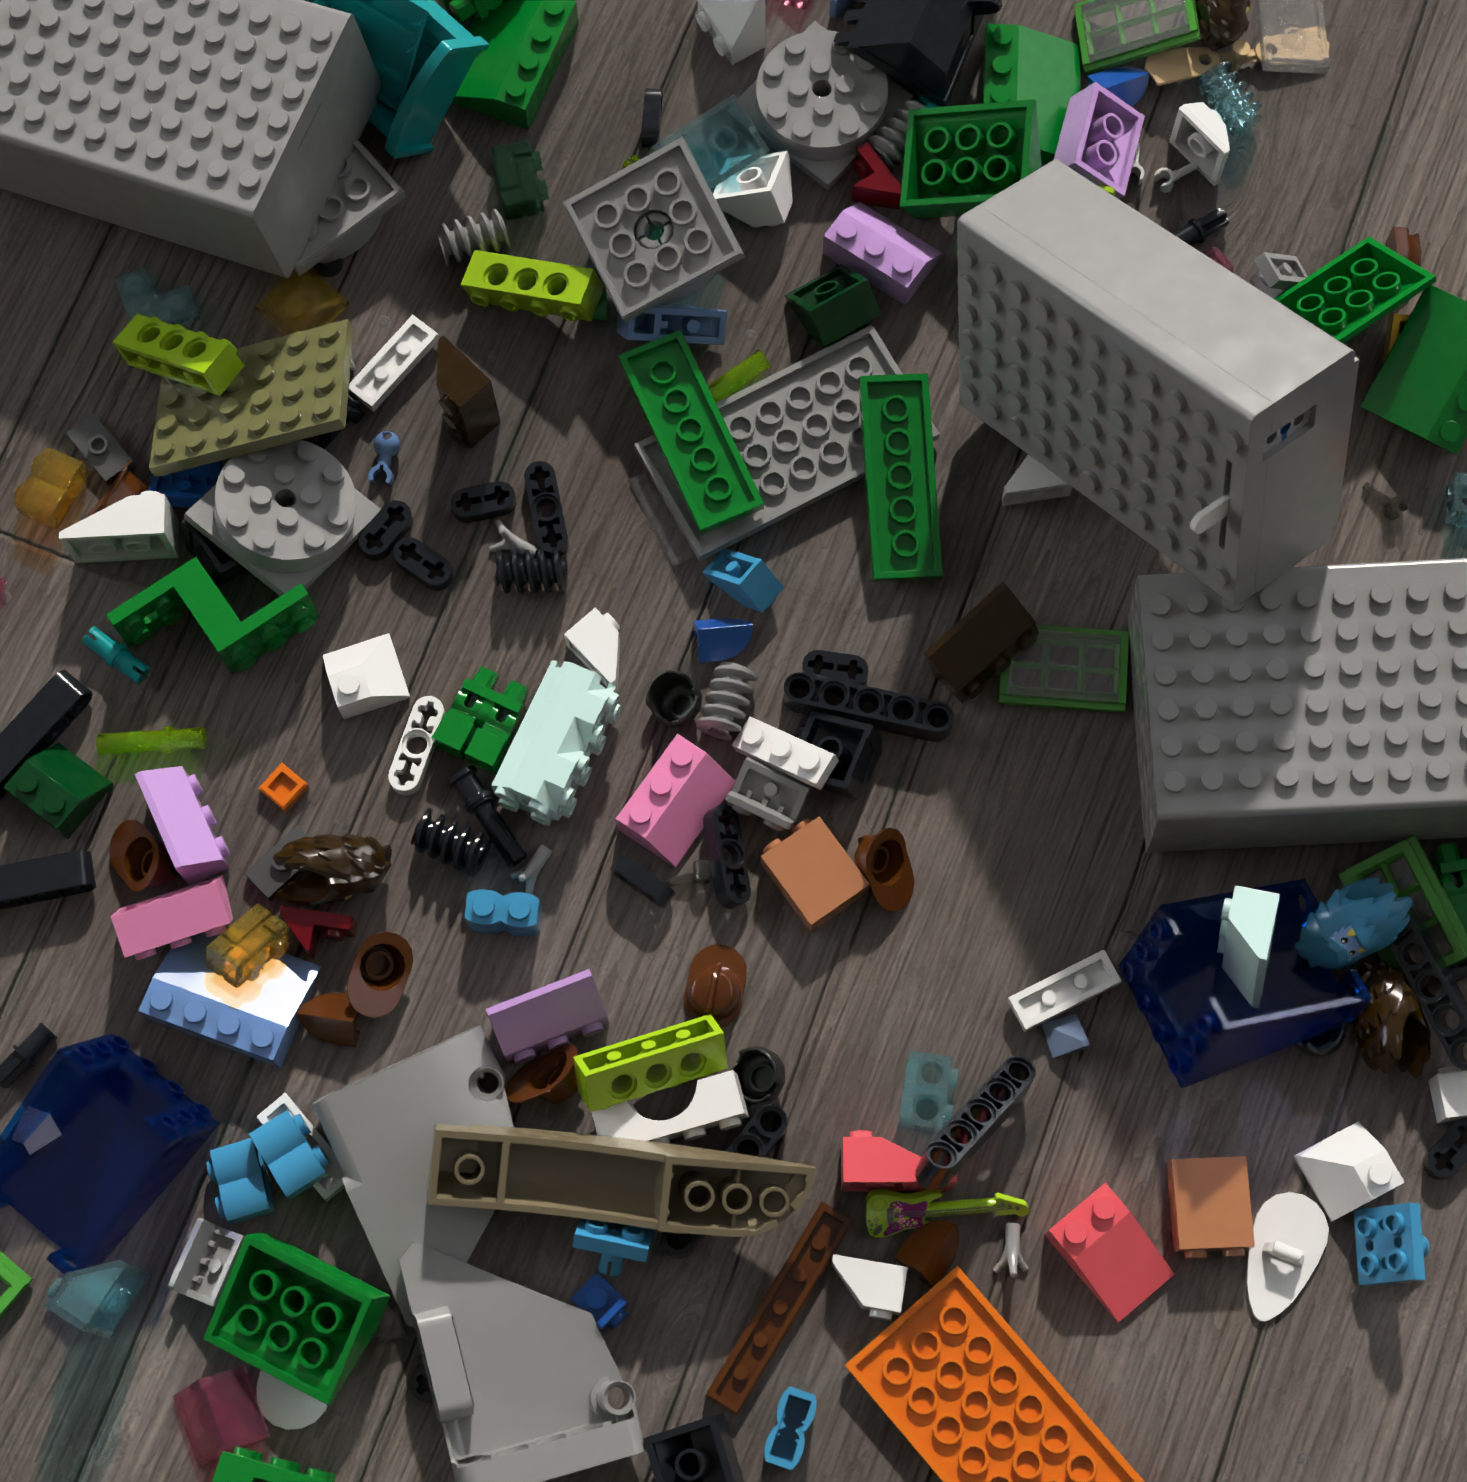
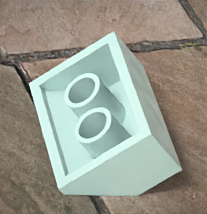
[1217,885,1280,1008]

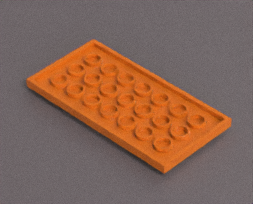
[844,1265,1144,1482]

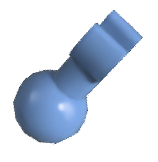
[368,431,400,486]

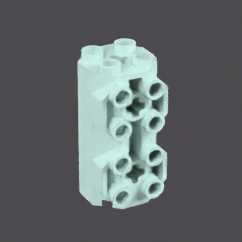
[491,660,621,826]

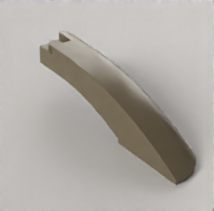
[427,1124,816,1237]

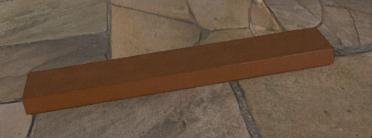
[705,1201,854,1416]

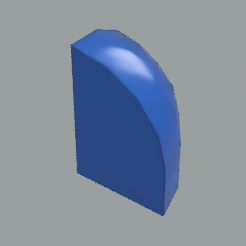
[1087,67,1149,107]
[693,618,753,663]

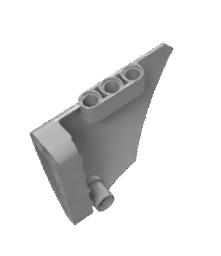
[312,1025,514,1327]
[399,1241,646,1482]

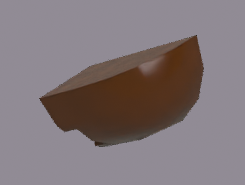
[1385,227,1422,267]
[297,993,360,1047]
[894,1220,959,1288]

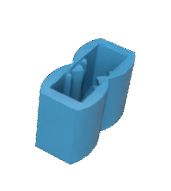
[464,889,542,937]
[249,1110,330,1199]
[206,1138,276,1225]
[764,1386,817,1471]

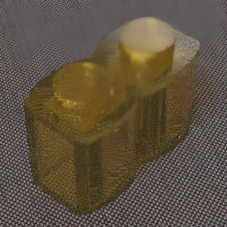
[14,447,89,529]

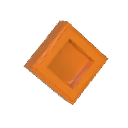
[258,763,310,813]

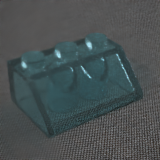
[646,94,770,190]
[44,1260,151,1339]

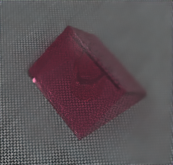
[173,1366,270,1468]

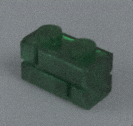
[491,140,549,220]

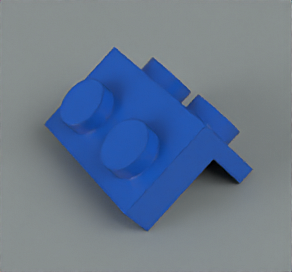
[148,461,222,508]

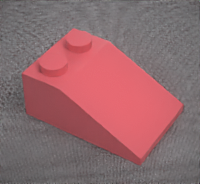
[841,1130,957,1192]
[1045,1182,1175,1323]

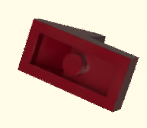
[852,141,902,209]
[280,906,357,960]

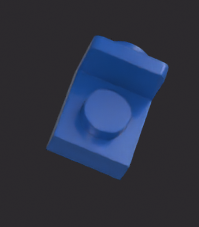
[571,1272,629,1331]

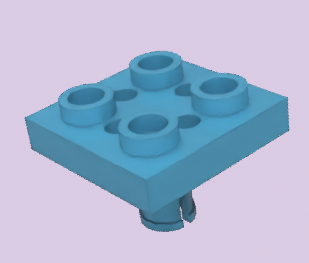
[1353,1202,1430,1286]
[572,1218,656,1276]

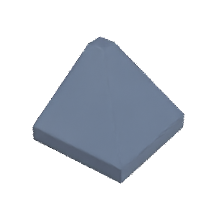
[1041,1014,1090,1059]

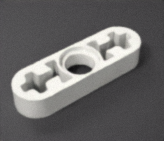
[388,696,445,796]

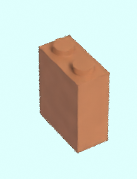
[761,816,870,933]
[1166,1156,1255,1260]

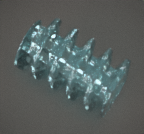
[1196,61,1262,137]

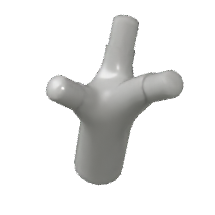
[489,520,539,559]
[510,845,552,895]
[993,1223,1029,1278]

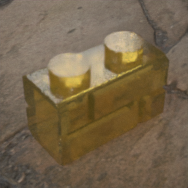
[206,903,289,988]

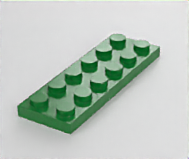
[618,330,764,535]
[858,373,943,582]

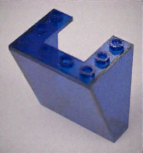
[1119,878,1372,1088]
[0,1034,220,1283]

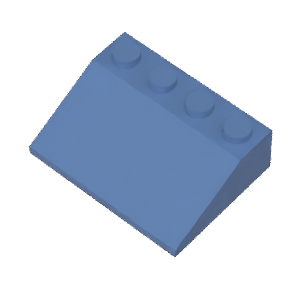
[138,931,322,1068]

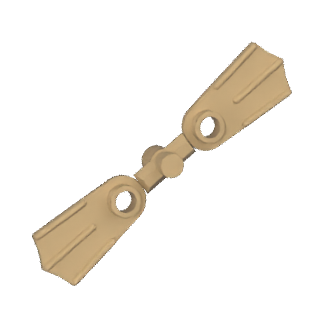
[1144,28,1330,86]

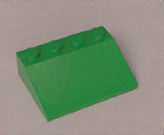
[452,0,579,130]
[981,23,1081,164]
[900,99,1042,219]
[1274,237,1437,344]
[1360,285,1467,455]
[203,1232,391,1405]

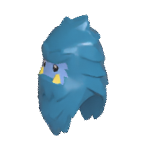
[1295,877,1413,970]

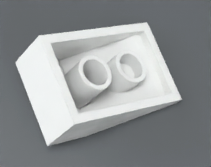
[696,0,766,65]
[59,491,179,563]

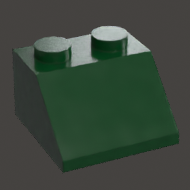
[785,264,882,347]
[3,743,114,839]

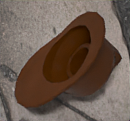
[81,460,149,521]
[109,820,177,892]
[854,827,914,912]
[346,931,413,1018]
[684,945,747,1028]
[505,1043,578,1104]

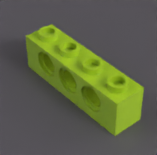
[461,250,605,322]
[112,313,244,396]
[573,1014,728,1112]

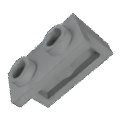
[725,757,812,831]
[168,1218,245,1308]

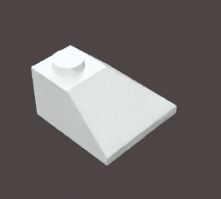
[1169,102,1230,186]
[713,151,793,227]
[323,633,410,720]
[1294,1122,1405,1222]

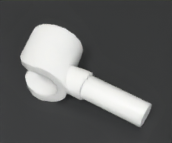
[1131,143,1144,185]
[1154,162,1197,193]

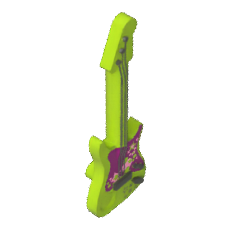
[865,1189,1029,1238]

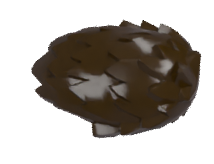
[1195,0,1250,52]
[273,834,392,906]
[1351,960,1431,1078]

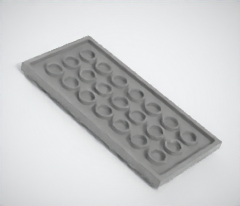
[634,325,940,561]

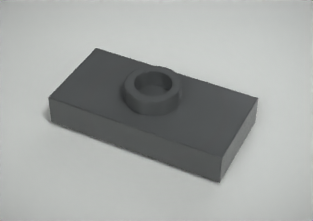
[66,413,136,486]
[244,825,309,901]

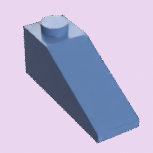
[616,303,727,345]

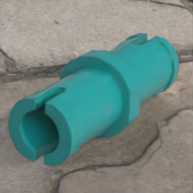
[81,626,151,685]

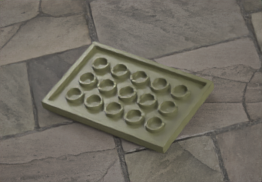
[149,319,354,478]

